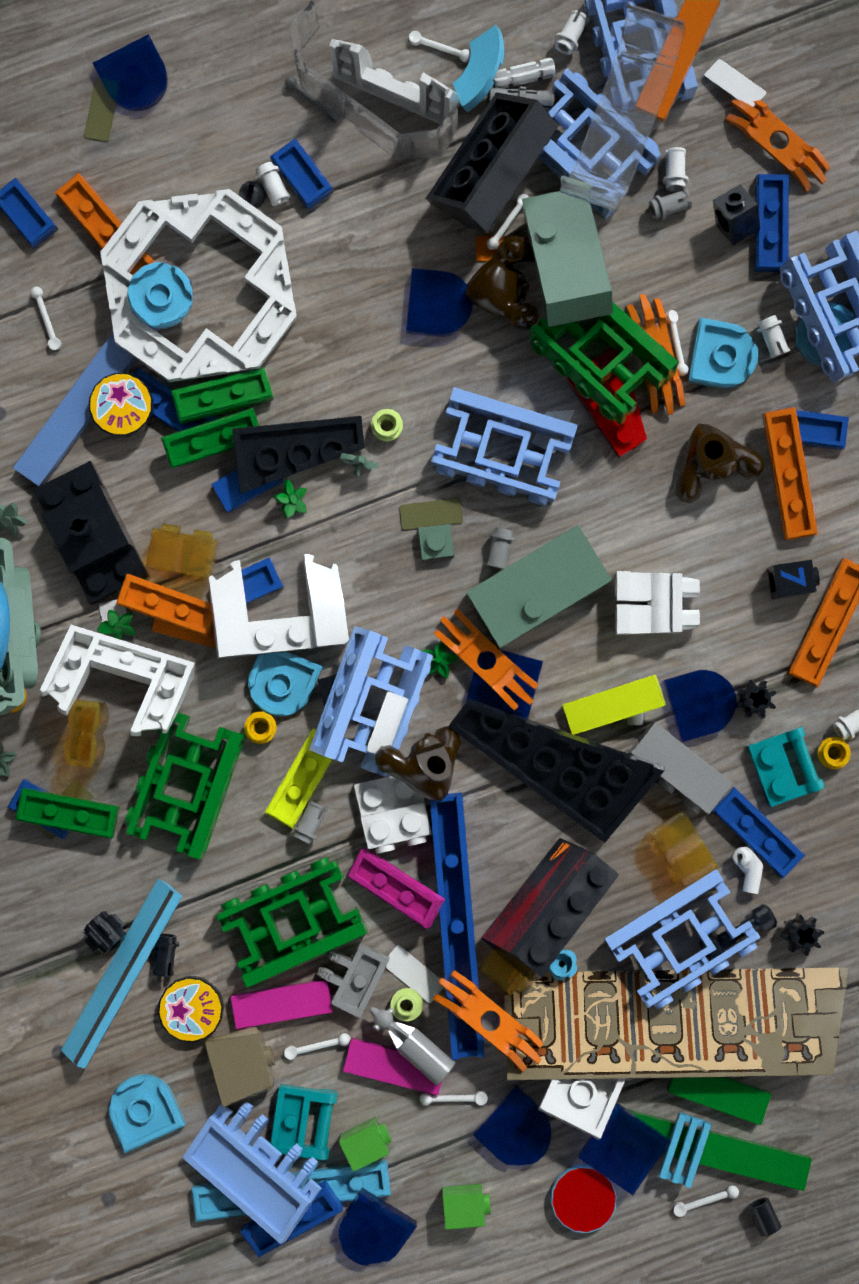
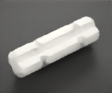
[493,58,555,89]

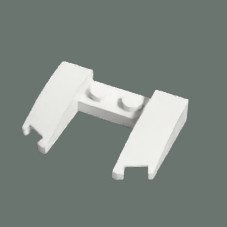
[329,39,459,128]
[208,554,349,659]
[40,625,195,736]

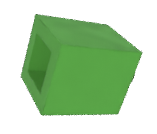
[339,1117,393,1172]
[443,1183,491,1230]

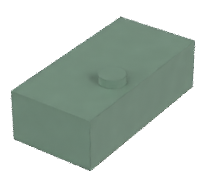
[522,186,613,327]
[465,525,612,649]

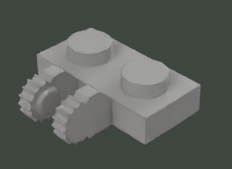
[317,943,390,1018]

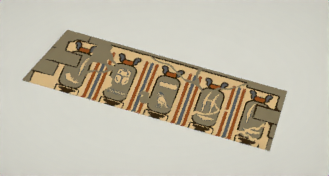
[504,967,849,1080]

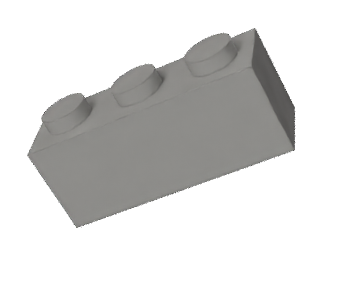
[628,722,733,815]

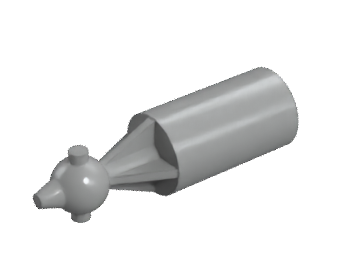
[369,1007,456,1086]

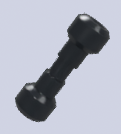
[699,904,777,961]

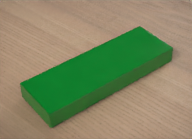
[171,367,274,424]
[161,408,259,469]
[15,788,120,839]
[667,1077,772,1125]

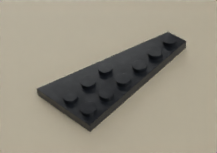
[448,699,665,843]

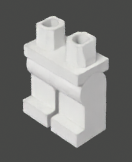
[615,571,700,635]

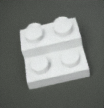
[354,776,432,854]
[538,1078,626,1139]

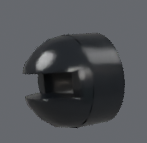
[239,181,265,208]

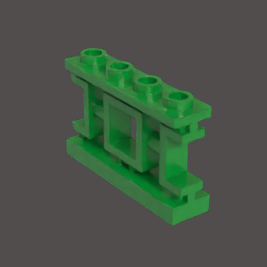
[529,301,679,425]
[124,712,246,860]
[215,857,369,988]

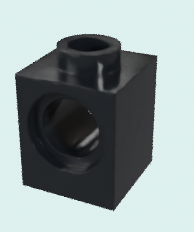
[713,184,760,245]

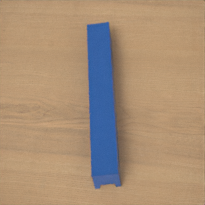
[430,793,485,1060]

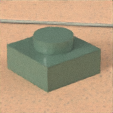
[418,524,454,561]

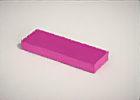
[347,848,445,929]
[231,979,333,1029]
[343,1037,442,1095]

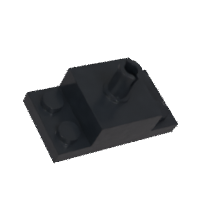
[33,461,150,605]

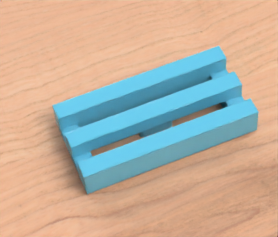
[658,1111,711,1188]

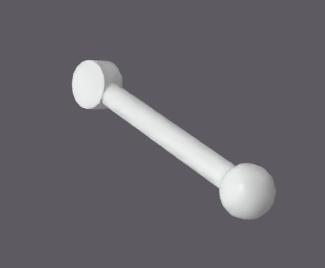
[409,31,471,62]
[487,194,529,250]
[30,287,62,351]
[665,310,689,376]
[284,1033,351,1060]
[419,1091,488,1106]
[673,1185,739,1217]

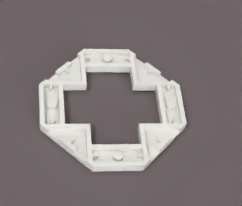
[100,189,297,382]

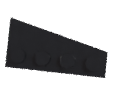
[232,416,365,494]

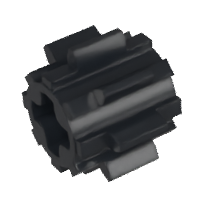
[735,680,777,719]
[82,911,127,955]
[781,913,824,956]

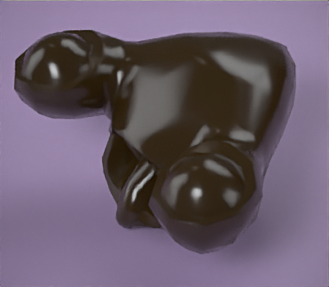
[464,236,539,330]
[674,423,764,503]
[375,726,461,801]

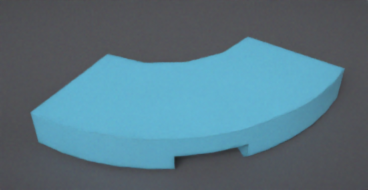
[452,25,504,112]

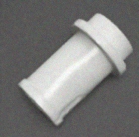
[554,10,589,55]
[663,147,688,192]
[255,162,290,206]
[757,315,790,359]
[833,709,859,741]

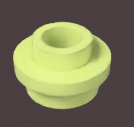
[371,409,403,442]
[390,988,423,1021]

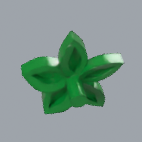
[273,479,307,519]
[97,610,136,640]
[422,641,459,679]

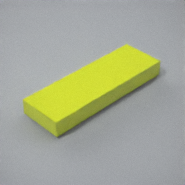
[562,674,666,735]
[264,728,333,829]

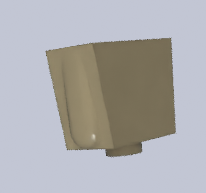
[205,1027,275,1107]

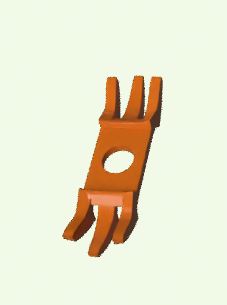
[724,98,830,193]
[626,294,685,415]
[433,608,539,711]
[432,970,543,1072]

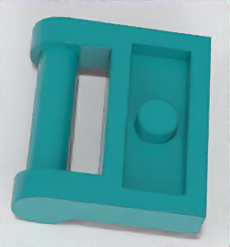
[746,726,825,807]
[271,1084,338,1160]

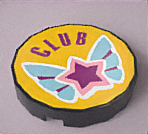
[89,373,154,438]
[158,975,224,1043]

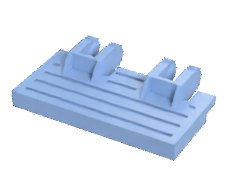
[182,1102,322,1244]

